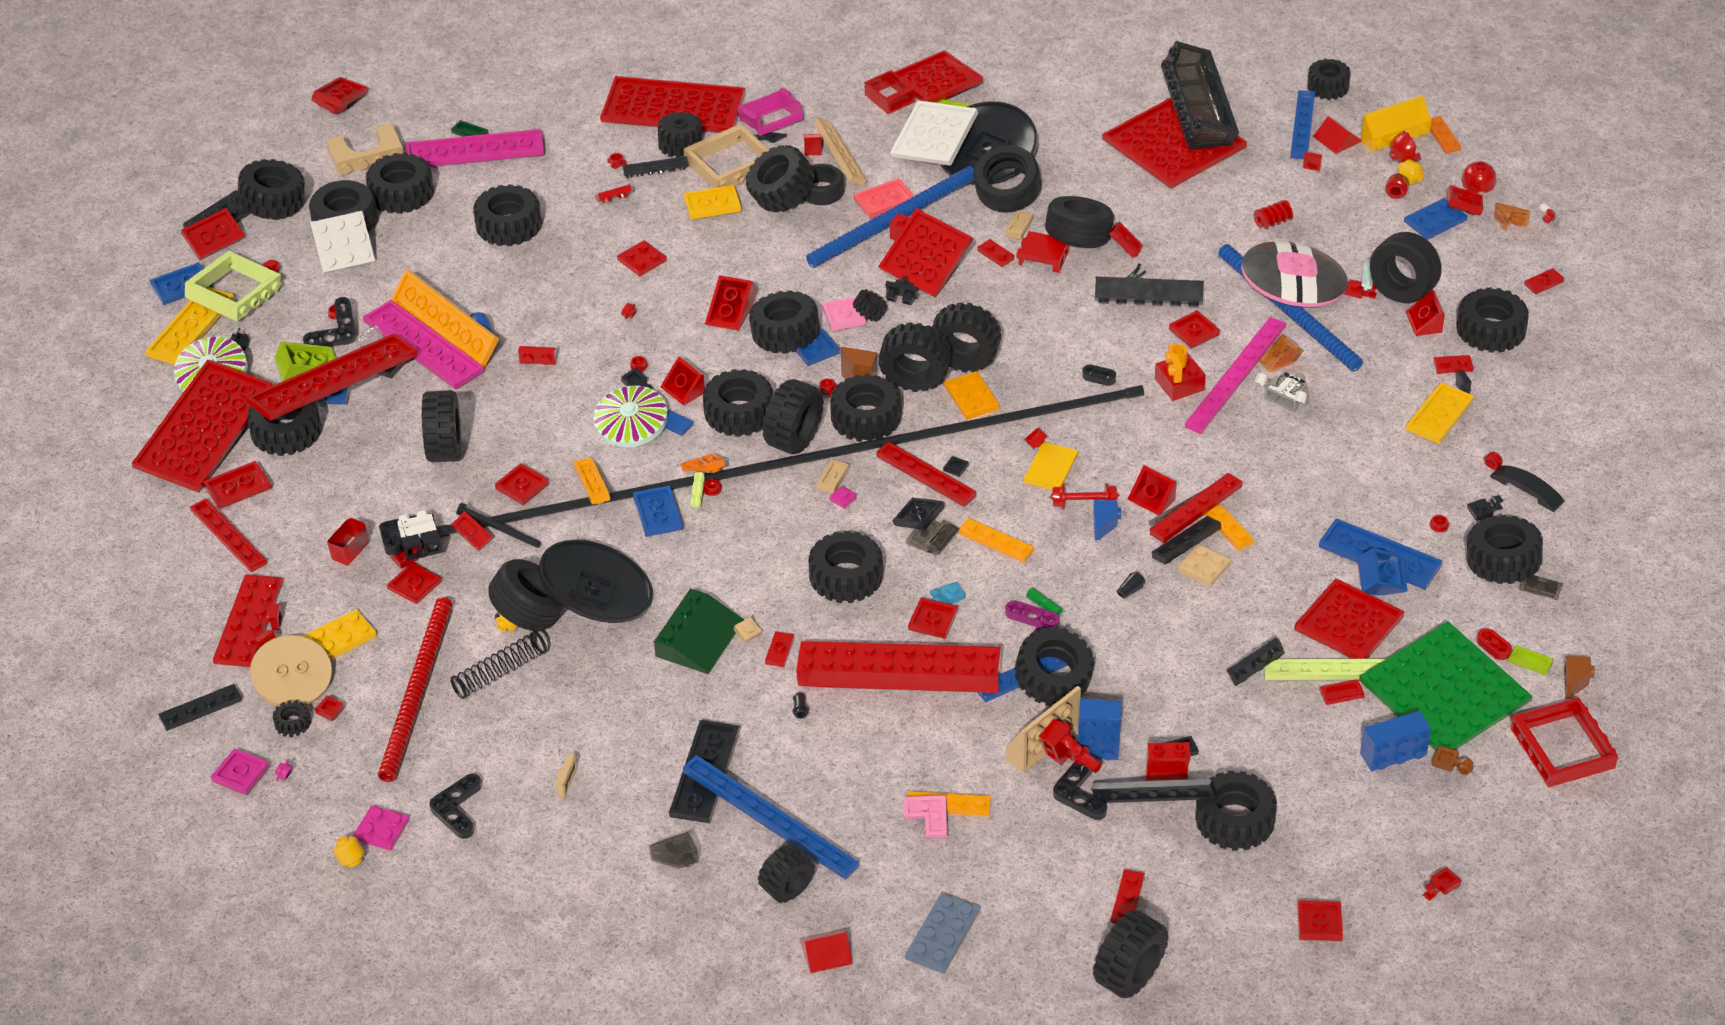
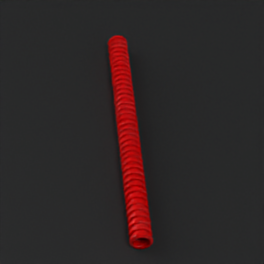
[377,597,453,782]

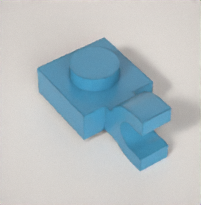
[930,582,966,604]

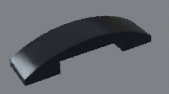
[1490,465,1565,512]

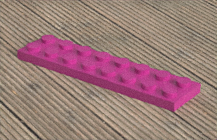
[406,129,544,167]
[363,300,484,390]

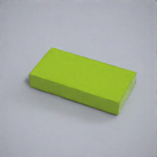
[1508,645,1554,676]

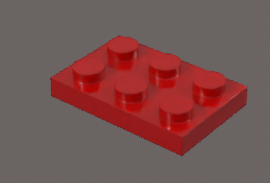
[313,77,369,108]
[181,208,245,261]
[203,461,271,509]

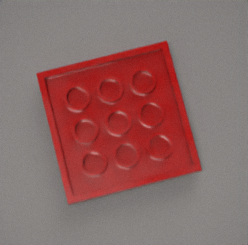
[895,50,983,103]
[878,208,973,298]
[1294,578,1405,659]

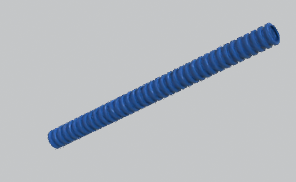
[806,166,974,268]
[1218,244,1363,372]

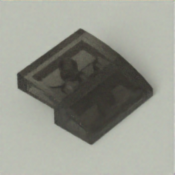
[905,520,960,555]

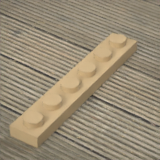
[814,117,867,186]

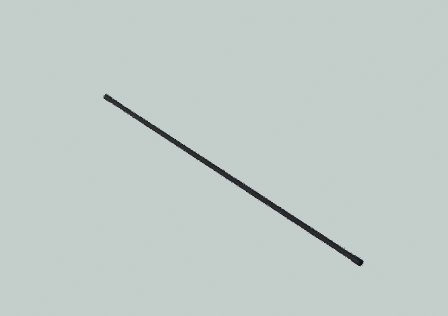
[436,385,1144,537]

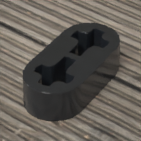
[1082,364,1116,386]

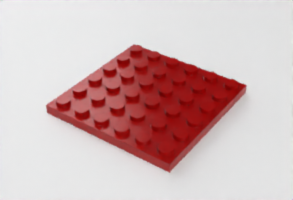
[1102,97,1247,188]

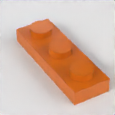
[1430,116,1461,154]

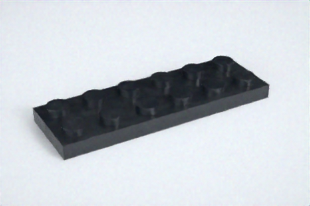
[669,720,740,824]

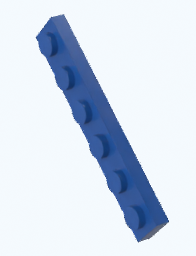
[1290,90,1315,159]
[977,657,1068,703]

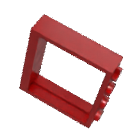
[1510,698,1618,788]

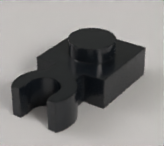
[621,368,653,389]

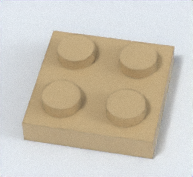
[1177,544,1231,587]

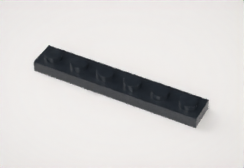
[1091,779,1217,803]

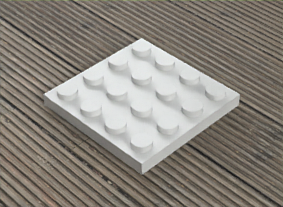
[890,101,978,166]

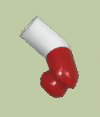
[1539,203,1556,224]

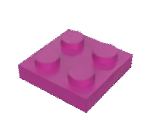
[211,748,269,795]
[353,805,410,851]

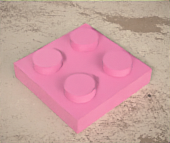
[822,296,866,331]

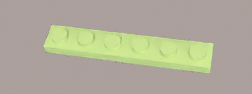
[1264,659,1385,680]

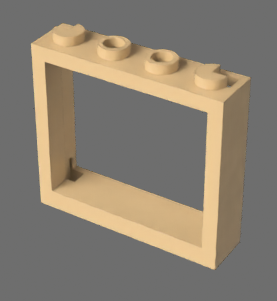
[684,124,769,188]

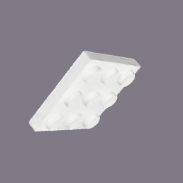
[310,211,375,274]

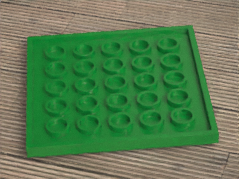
[1359,621,1533,751]

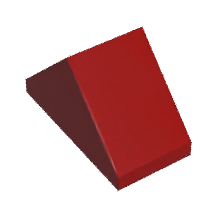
[804,134,822,156]

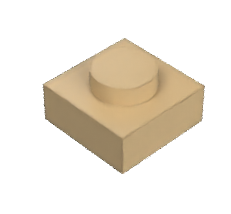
[733,617,762,643]

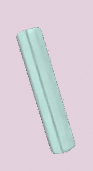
[1361,261,1373,291]

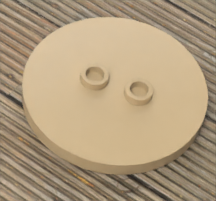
[250,635,332,707]

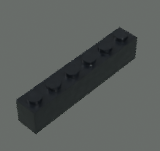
[1095,276,1204,308]

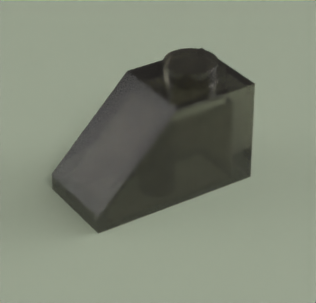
[649,832,699,869]

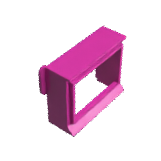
[737,88,803,136]

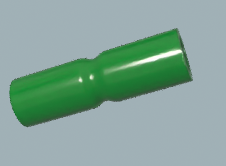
[1026,588,1063,616]

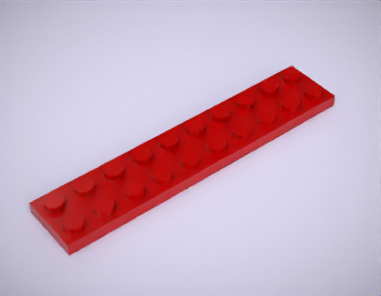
[247,333,417,421]

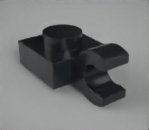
[1467,495,1504,521]

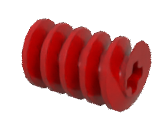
[1254,200,1293,230]

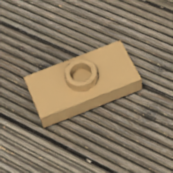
[1005,210,1034,240]
[556,753,577,798]

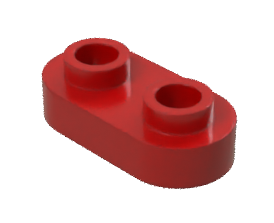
[1477,628,1512,660]

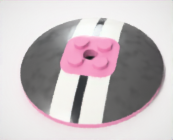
[1241,241,1348,307]

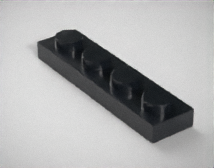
[1151,516,1221,565]
[158,684,242,731]

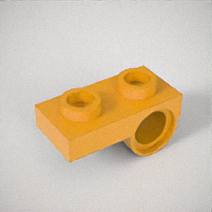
[1165,344,1187,383]

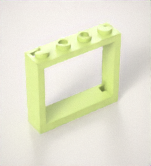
[185,251,281,321]

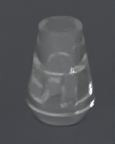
[356,325,384,348]

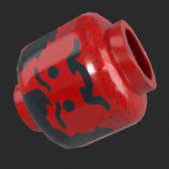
[1385,173,1409,199]

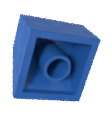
[1358,548,1408,596]

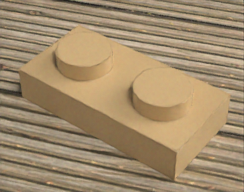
[817,459,849,493]

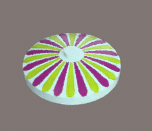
[174,337,248,392]
[594,386,668,447]

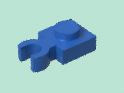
[316,387,349,405]

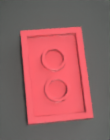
[853,178,914,219]

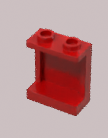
[1016,231,1069,273]
[1145,742,1191,781]

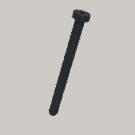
[456,502,542,548]

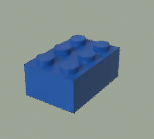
[1078,699,1122,761]
[1360,711,1431,771]

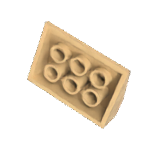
[1005,686,1081,773]

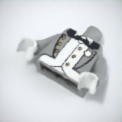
[1254,372,1309,413]

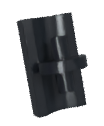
[885,276,919,305]

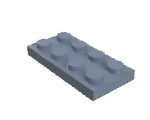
[905,893,980,974]

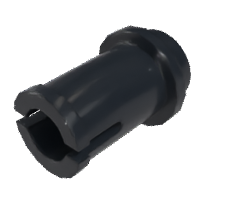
[792,693,809,719]

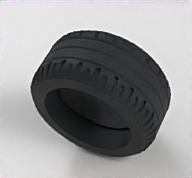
[803,163,844,206]

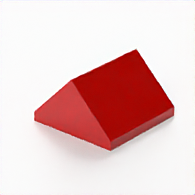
[1313,116,1362,154]
[1405,289,1445,336]
[660,356,705,406]
[1127,465,1177,516]
[800,929,853,974]

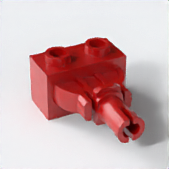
[1039,718,1102,773]

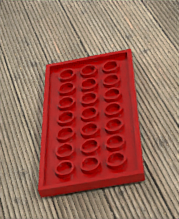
[600,76,745,133]
[132,359,273,493]

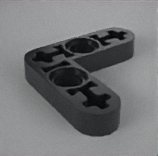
[303,297,356,347]
[379,513,435,555]
[1053,762,1107,820]
[429,774,482,839]

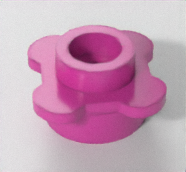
[275,759,293,782]

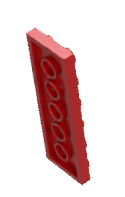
[213,574,283,667]

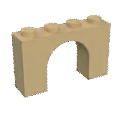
[326,123,403,175]

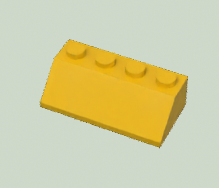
[1361,96,1431,152]

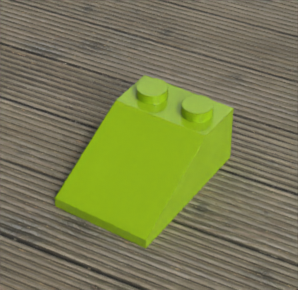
[274,341,336,381]

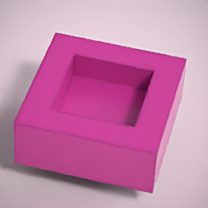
[830,486,857,509]

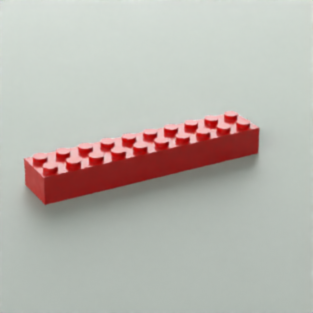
[796,641,1002,693]

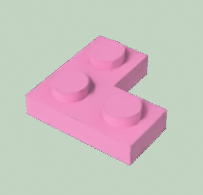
[904,796,947,839]

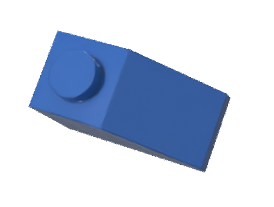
[1093,500,1121,540]

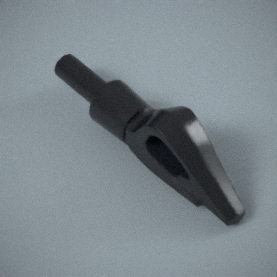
[754,133,787,143]

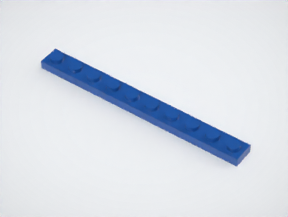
[683,755,859,880]

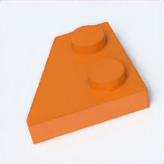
[680,452,725,473]

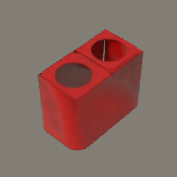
[327,518,369,566]

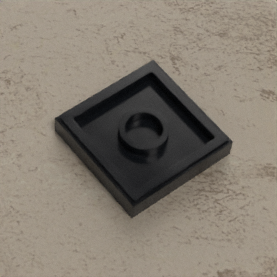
[892,497,945,530]

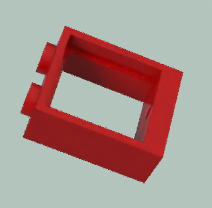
[864,70,915,115]

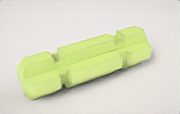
[690,472,705,508]

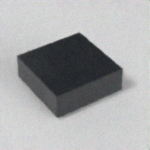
[1455,370,1472,394]
[943,456,969,477]

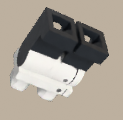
[397,510,443,561]

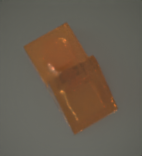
[1494,202,1531,231]

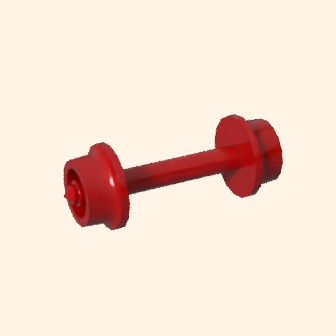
[1049,483,1120,509]

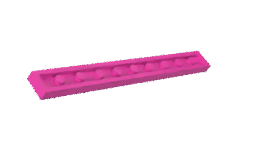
[1185,317,1286,434]

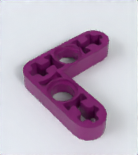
[1005,601,1060,633]

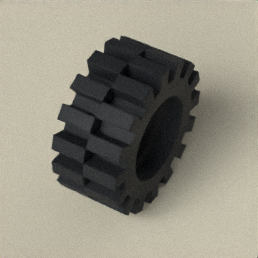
[852,289,887,322]
[272,700,311,737]

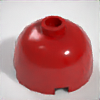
[1389,130,1421,163]
[1461,161,1496,193]

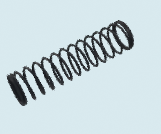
[450,630,547,699]

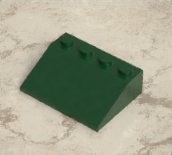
[654,588,744,675]

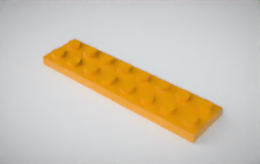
[391,270,499,369]

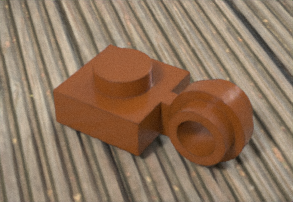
[1432,745,1474,775]

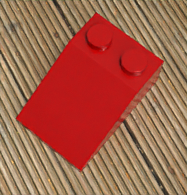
[705,275,758,331]

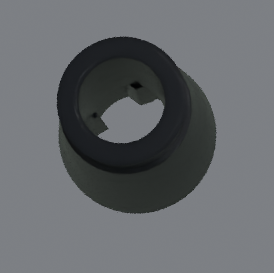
[1116,572,1145,599]

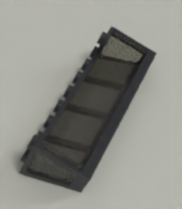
[1161,41,1239,149]

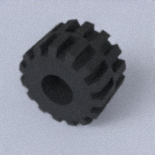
[658,112,702,158]

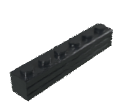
[622,156,688,178]

